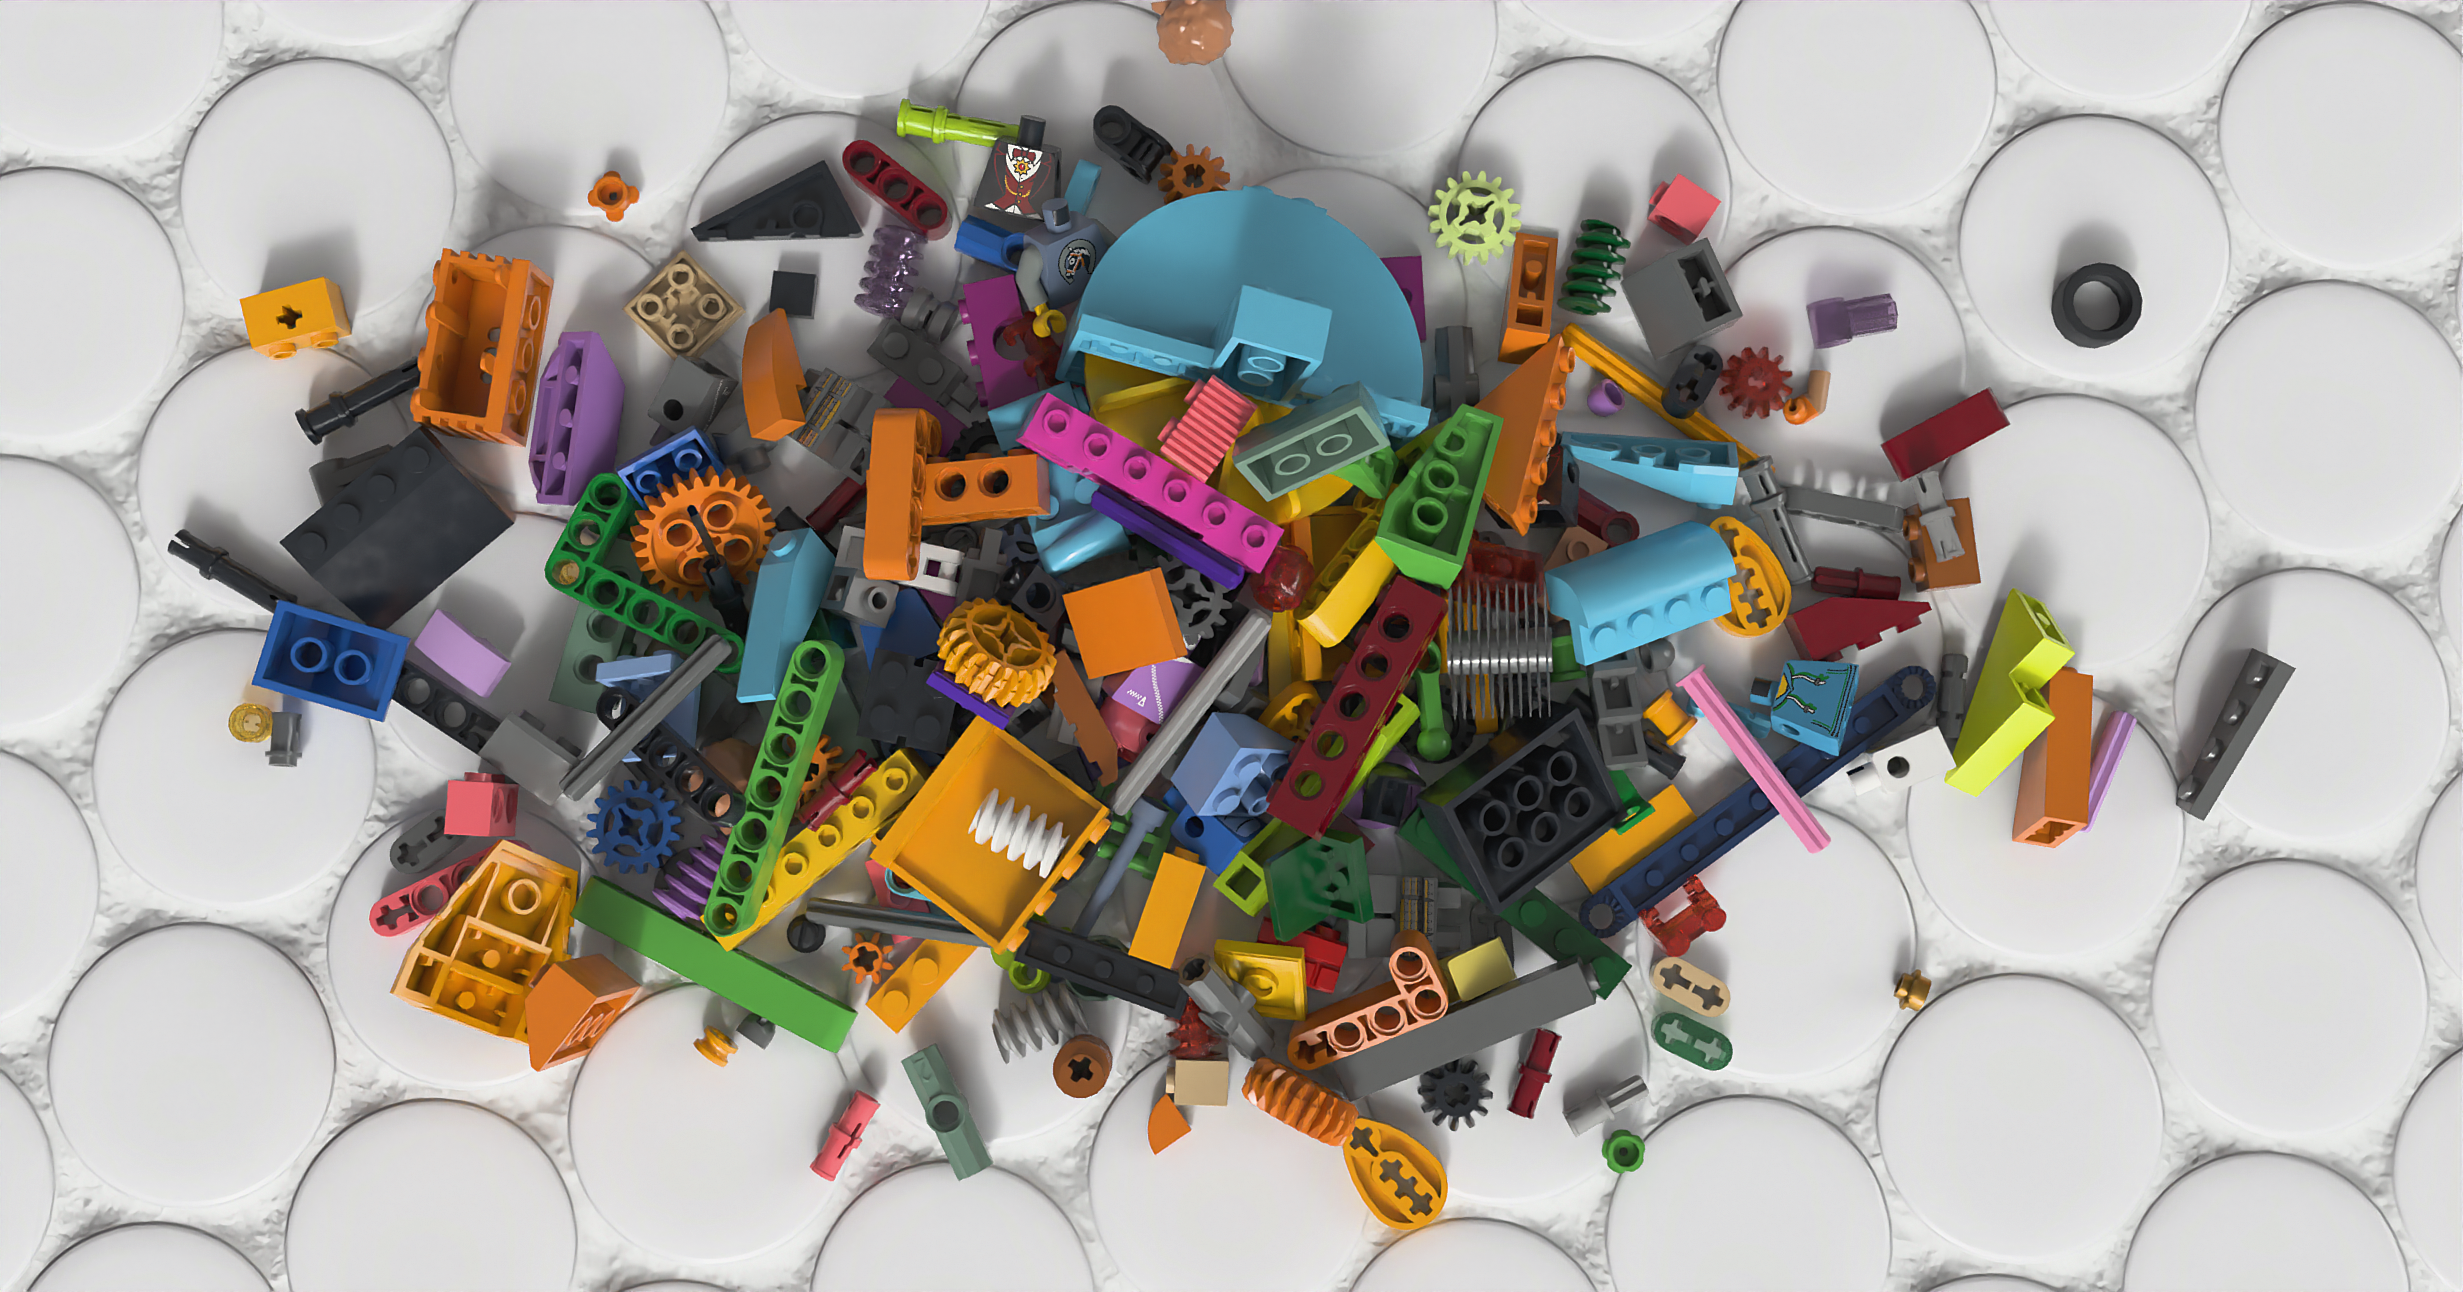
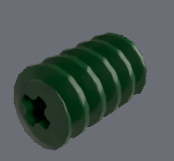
[1556,219,1631,316]

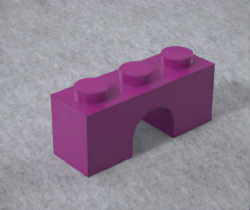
[958,274,1040,411]

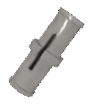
[1909,471,1965,563]

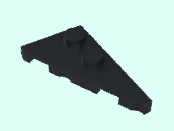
[691,160,864,242]

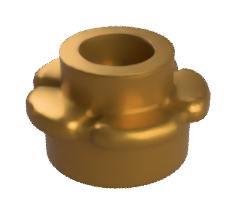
[1893,969,1932,1011]

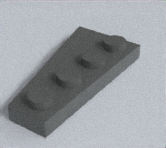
[2176,648,2296,821]

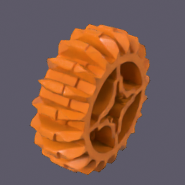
[1241,1057,1359,1146]

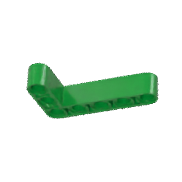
[544,473,745,675]

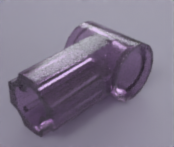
[1806,293,1898,349]

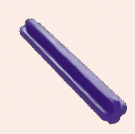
[1091,485,1245,590]

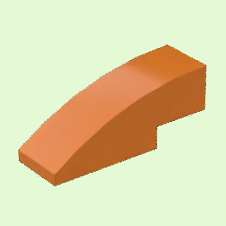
[742,308,807,442]

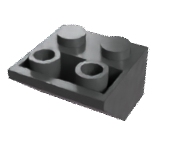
[1620,237,1743,360]
[477,710,583,806]

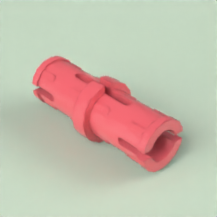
[809,1090,881,1181]

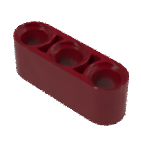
[842,140,952,241]
[1880,387,2010,482]

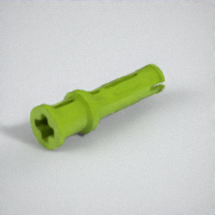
[897,98,1019,148]

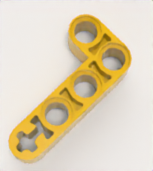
[1293,483,1399,648]

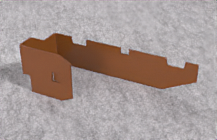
[1041,649,1118,787]

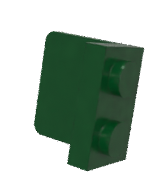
[1263,828,1375,942]

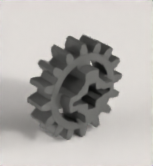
[1141,553,1232,646]

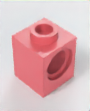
[1647,173,1721,246]

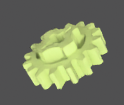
[1428,171,1521,266]

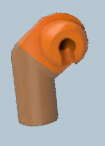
[1782,370,1831,425]

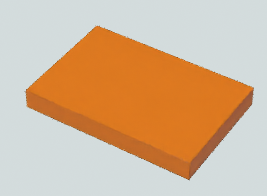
[1062,567,1188,679]

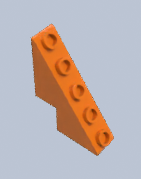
[1474,333,1575,537]

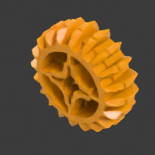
[936,597,1057,708]

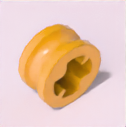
[693,1025,739,1067]

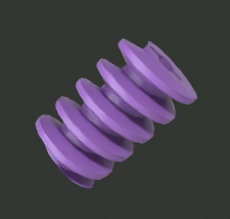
[652,828,748,923]

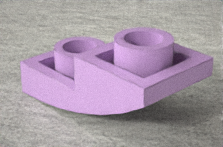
[414,609,512,698]

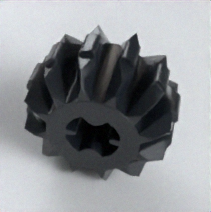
[1417,1058,1493,1131]

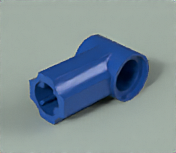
[954,215,1025,280]

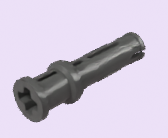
[1738,455,1814,586]

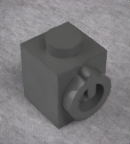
[819,566,899,628]

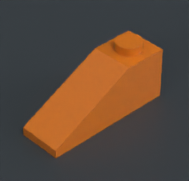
[1497,232,1558,365]

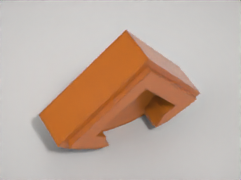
[1148,1093,1192,1155]

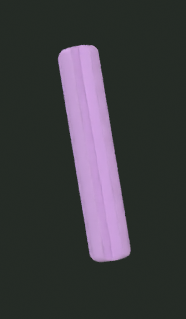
[2079,710,2137,833]

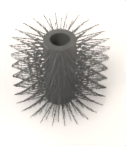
[1447,582,1553,720]

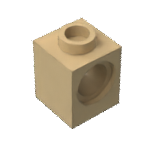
[1166,1056,1229,1106]

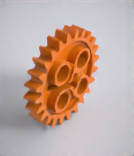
[630,466,776,602]

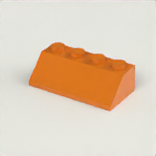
[524,953,642,1072]

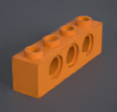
[866,449,1051,526]

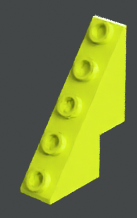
[1944,588,2075,797]

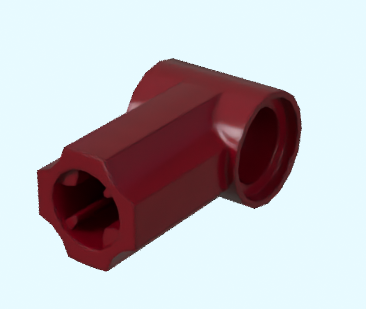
[1577,486,1640,550]

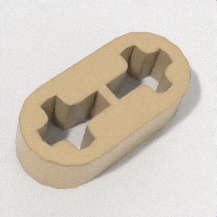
[1649,956,1731,1017]

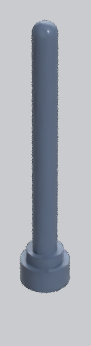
[1050,794,1169,984]

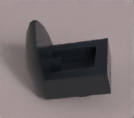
[1360,761,1426,827]

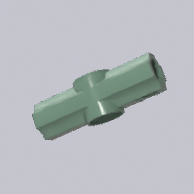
[901,1043,994,1181]

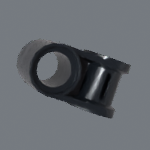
[1093,105,1174,185]

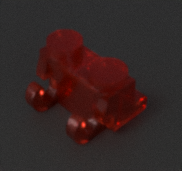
[1002,309,1064,387]
[1637,874,1727,957]

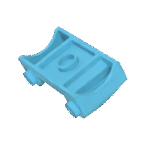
[988,381,1134,578]

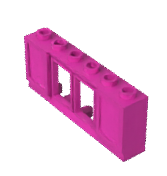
[1015,392,1284,574]

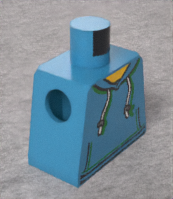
[1750,660,1859,756]

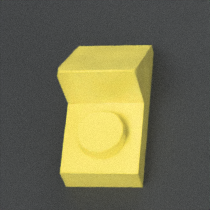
[1426,936,1517,1004]

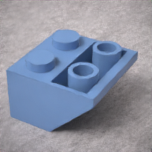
[1170,712,1296,817]

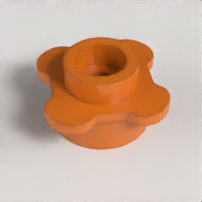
[587,171,640,222]

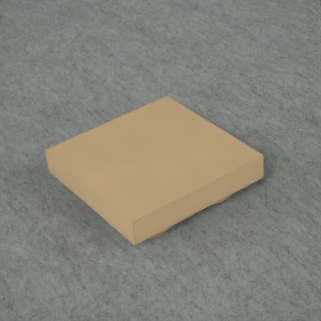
[622,249,746,361]

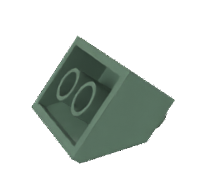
[1232,380,1391,502]

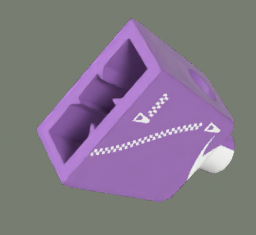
[1101,626,1205,726]

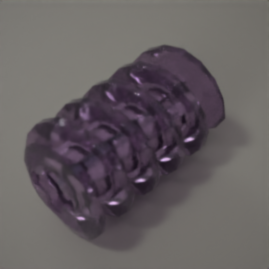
[854,225,929,321]

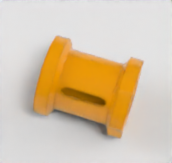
[1642,688,1698,746]

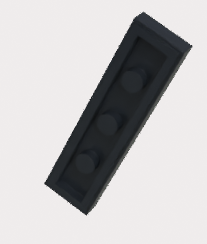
[1014,918,1190,1020]

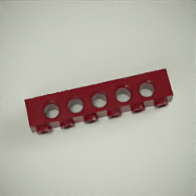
[1266,575,1449,842]

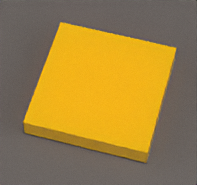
[1213,939,1308,1021]

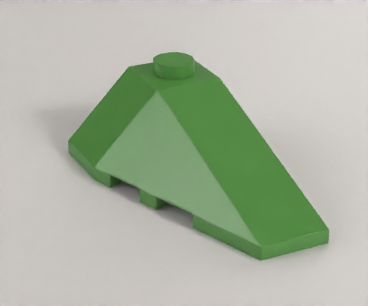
[1374,403,1504,590]

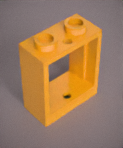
[1128,846,1206,969]

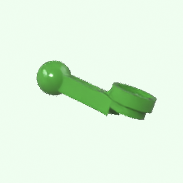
[1411,640,1452,761]

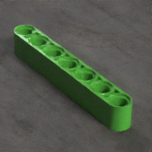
[703,640,845,937]
[570,875,858,1053]

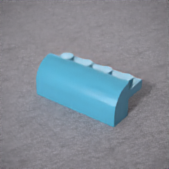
[1544,520,1737,666]

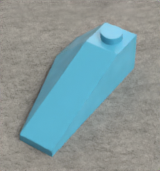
[1561,431,1739,509]
[736,528,836,703]

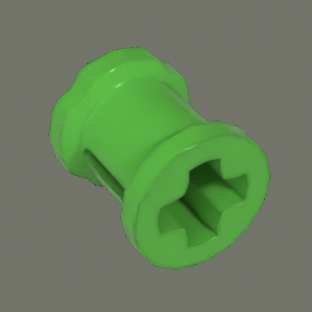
[1550,635,1587,684]

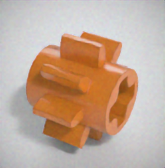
[841,932,896,984]

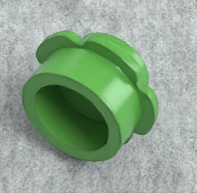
[1602,1129,1645,1173]

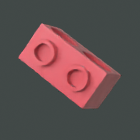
[444,772,519,837]

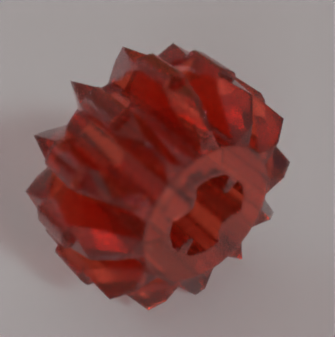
[1719,347,1793,419]

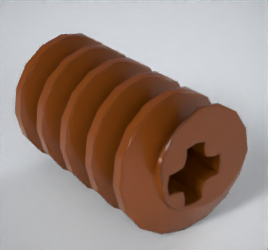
[1053,1034,1113,1098]

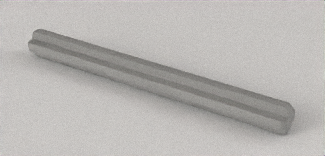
[1106,608,1272,816]

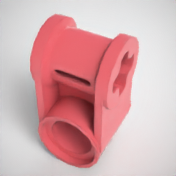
[1099,696,1161,763]

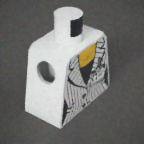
[1846,724,1957,796]

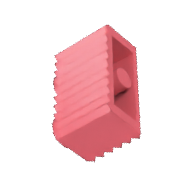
[1157,374,1258,483]

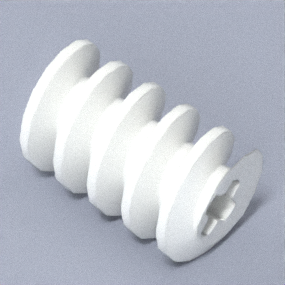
[968,788,1070,878]

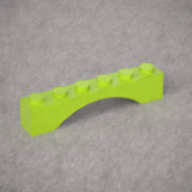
[1213,694,1421,918]

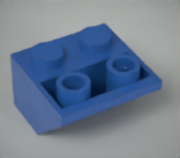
[616,425,728,530]

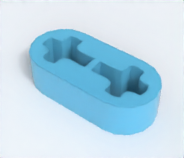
[1063,159,1102,216]

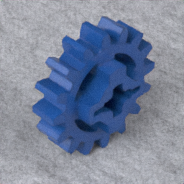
[586,780,685,874]

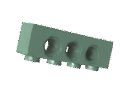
[548,538,657,715]

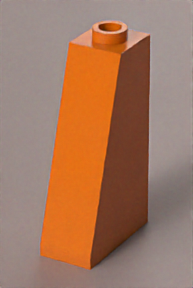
[2012,666,2093,848]

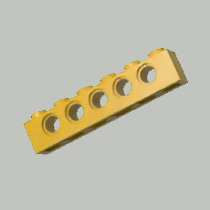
[699,747,933,952]

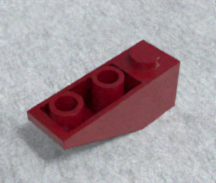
[1783,597,1932,662]

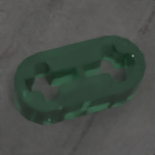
[1650,1011,1733,1071]

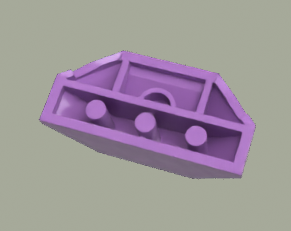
[528,331,625,506]

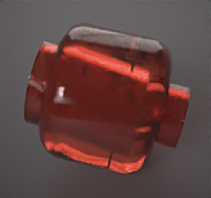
[1249,545,1316,613]

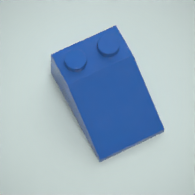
[251,600,411,722]

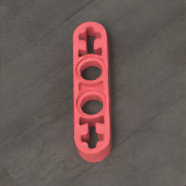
[369,840,533,937]

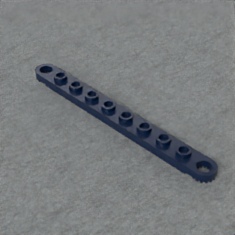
[1578,666,1937,939]

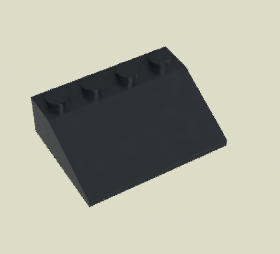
[279,426,514,630]
[1415,700,1629,915]

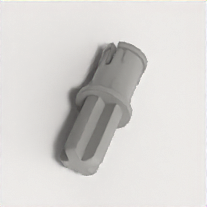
[1562,1075,1649,1137]

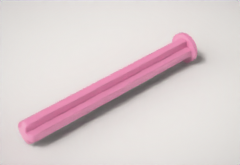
[1675,663,1831,854]

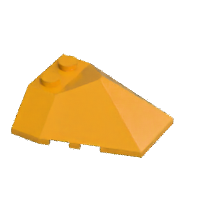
[390,839,578,1046]

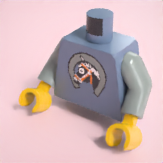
[1016,198,1118,337]

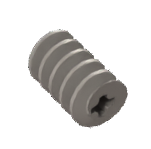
[992,983,1089,1064]

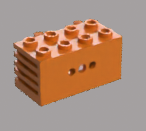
[410,248,554,447]

